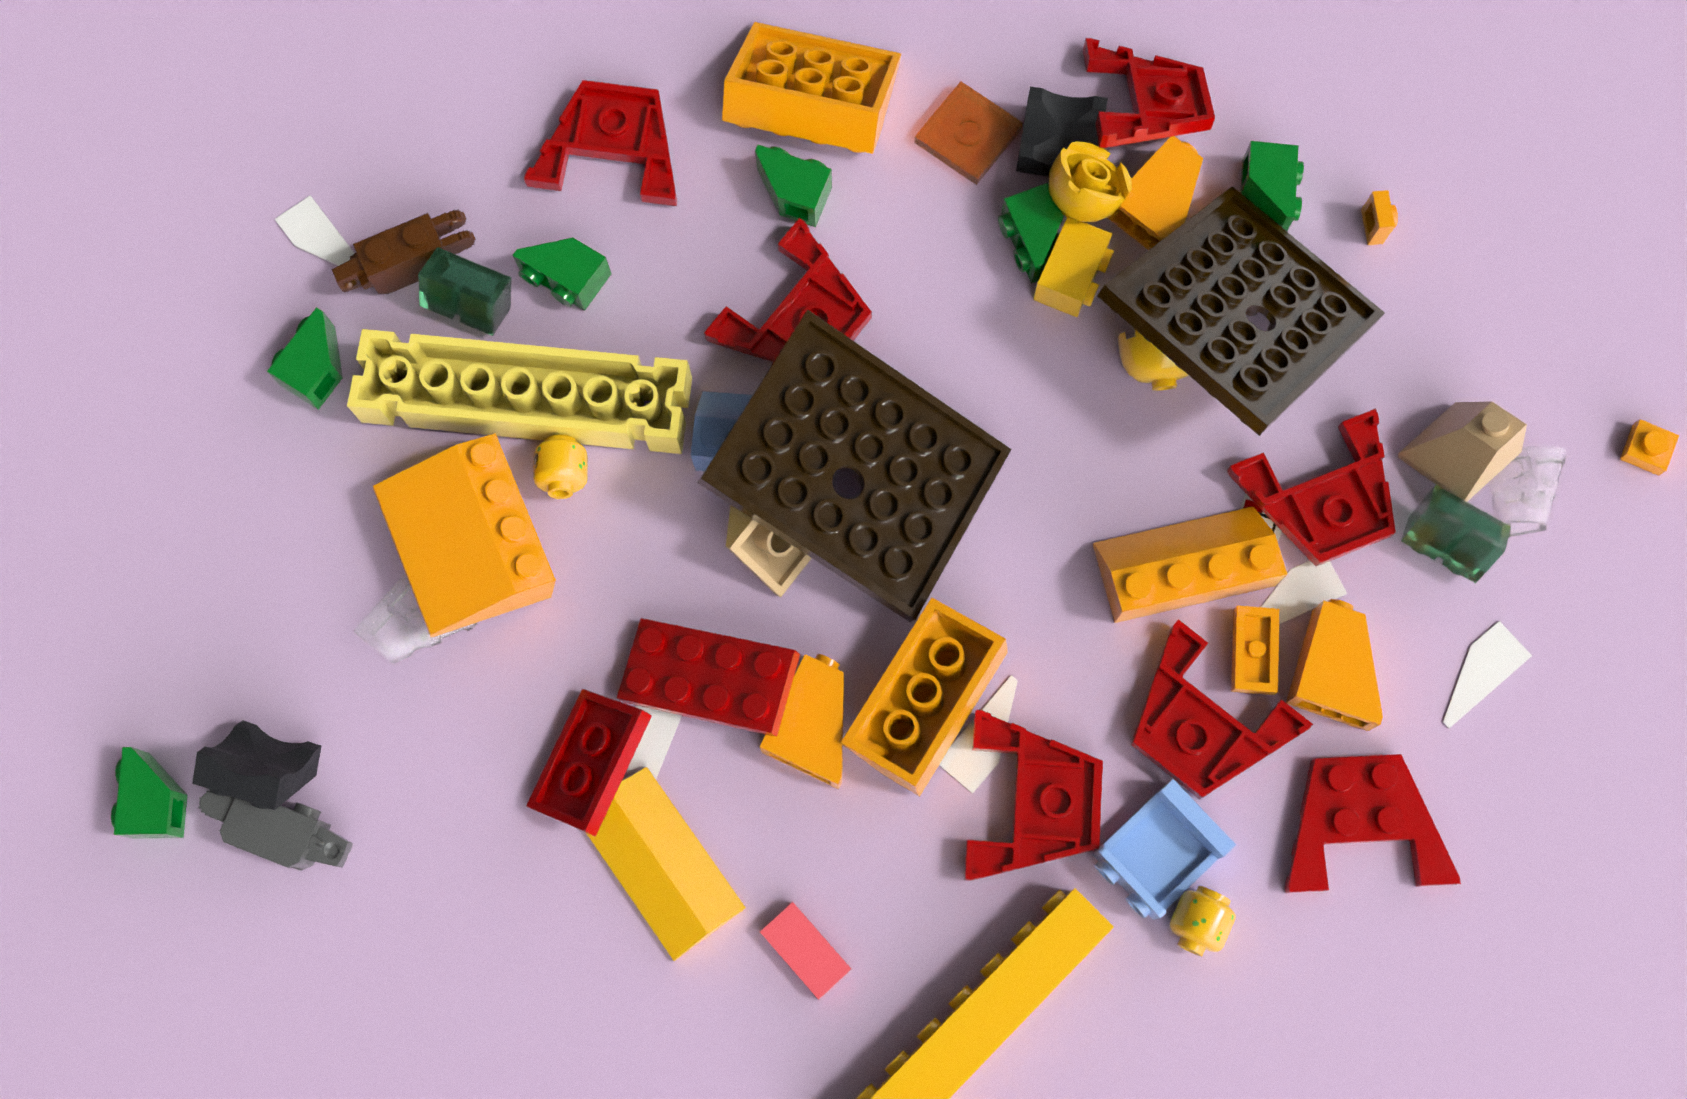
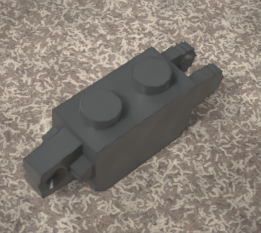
[198,791,353,871]

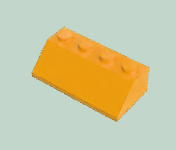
[1093,507,1287,623]
[841,597,1008,797]

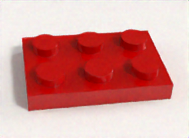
[526,689,652,837]

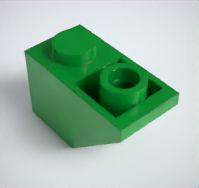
[1240,141,1304,231]
[755,144,832,227]
[998,183,1064,284]
[512,237,612,311]
[267,307,343,410]
[111,747,188,839]

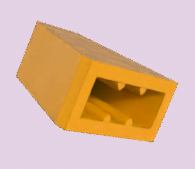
[1107,136,1203,250]
[1286,599,1383,731]
[760,654,844,790]

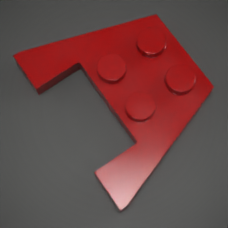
[1083,38,1215,148]
[524,80,677,206]
[704,218,872,362]
[1227,408,1396,567]
[1131,619,1313,800]
[964,710,1103,881]
[1284,754,1461,893]

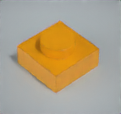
[1361,190,1398,245]
[1620,419,1679,476]

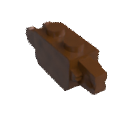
[331,209,476,294]

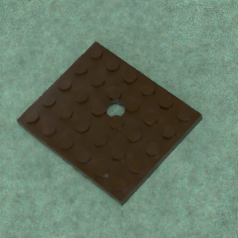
[1097,186,1385,436]
[697,310,1012,622]

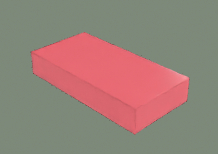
[760,902,851,1000]

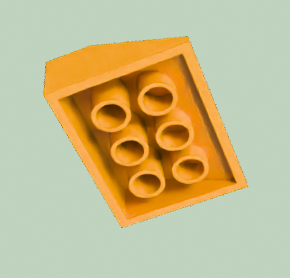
[722,22,902,154]
[373,433,556,638]

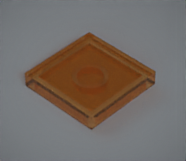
[914,81,1023,185]

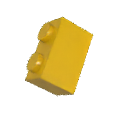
[1033,216,1114,317]

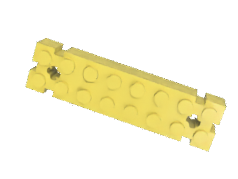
[347,329,692,454]

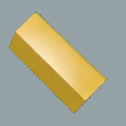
[586,767,746,961]

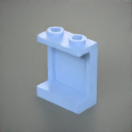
[1092,779,1236,920]

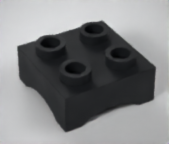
[1016,86,1108,176]
[192,720,322,810]

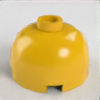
[1049,141,1132,222]
[1118,329,1189,391]

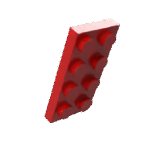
[616,618,800,737]

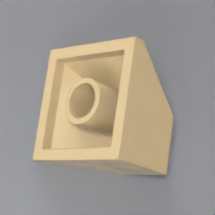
[1398,401,1527,504]
[726,505,811,598]

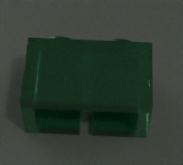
[418,247,512,336]
[1401,485,1511,584]

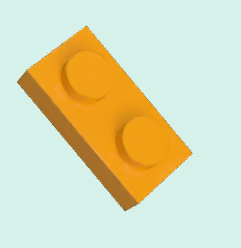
[1231,606,1279,695]

